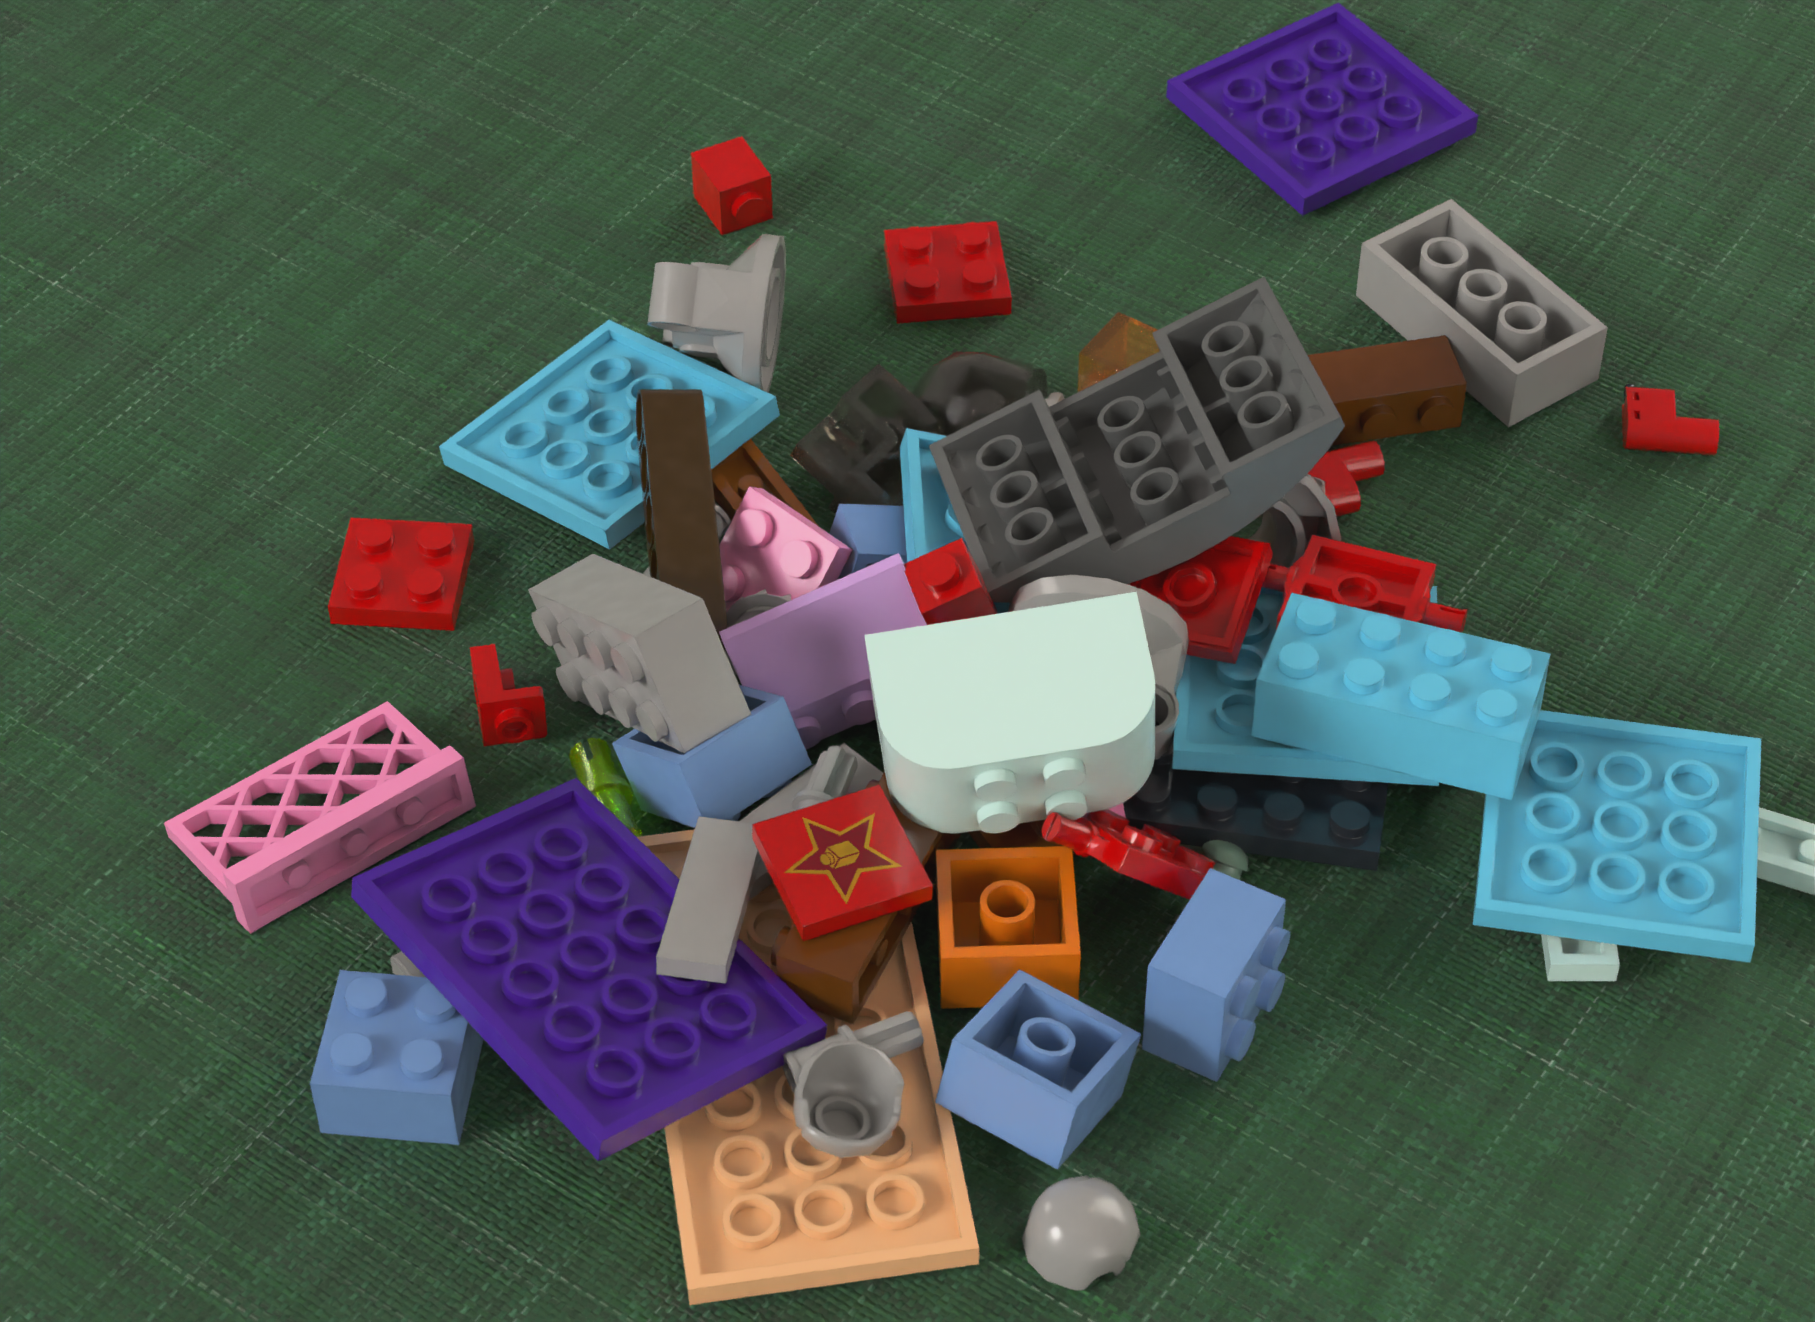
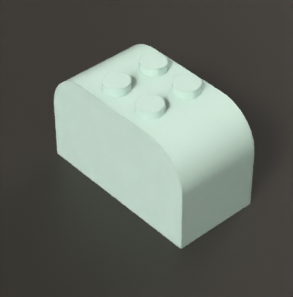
[864,592,1155,833]

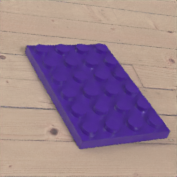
[351,778,828,1162]

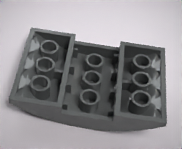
[929,276,1345,603]

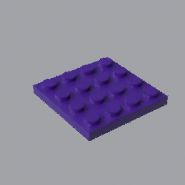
[1166,2,1478,216]

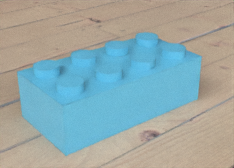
[1251,593,1550,800]

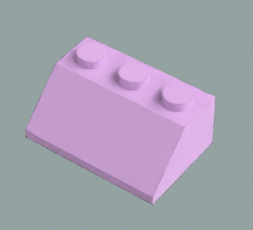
[719,553,927,749]

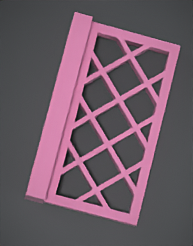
[164,701,476,934]

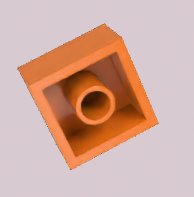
[936,846,1081,1009]

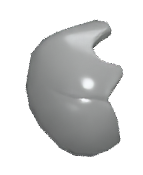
[793,1040,904,1158]
[1022,1175,1140,1290]

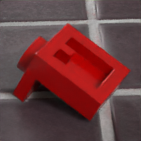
[470,644,547,747]

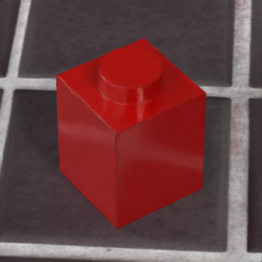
[691,136,773,235]
[904,538,998,625]

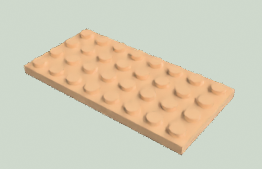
[637,829,979,1305]

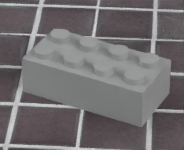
[1356,199,1608,427]
[528,554,751,753]

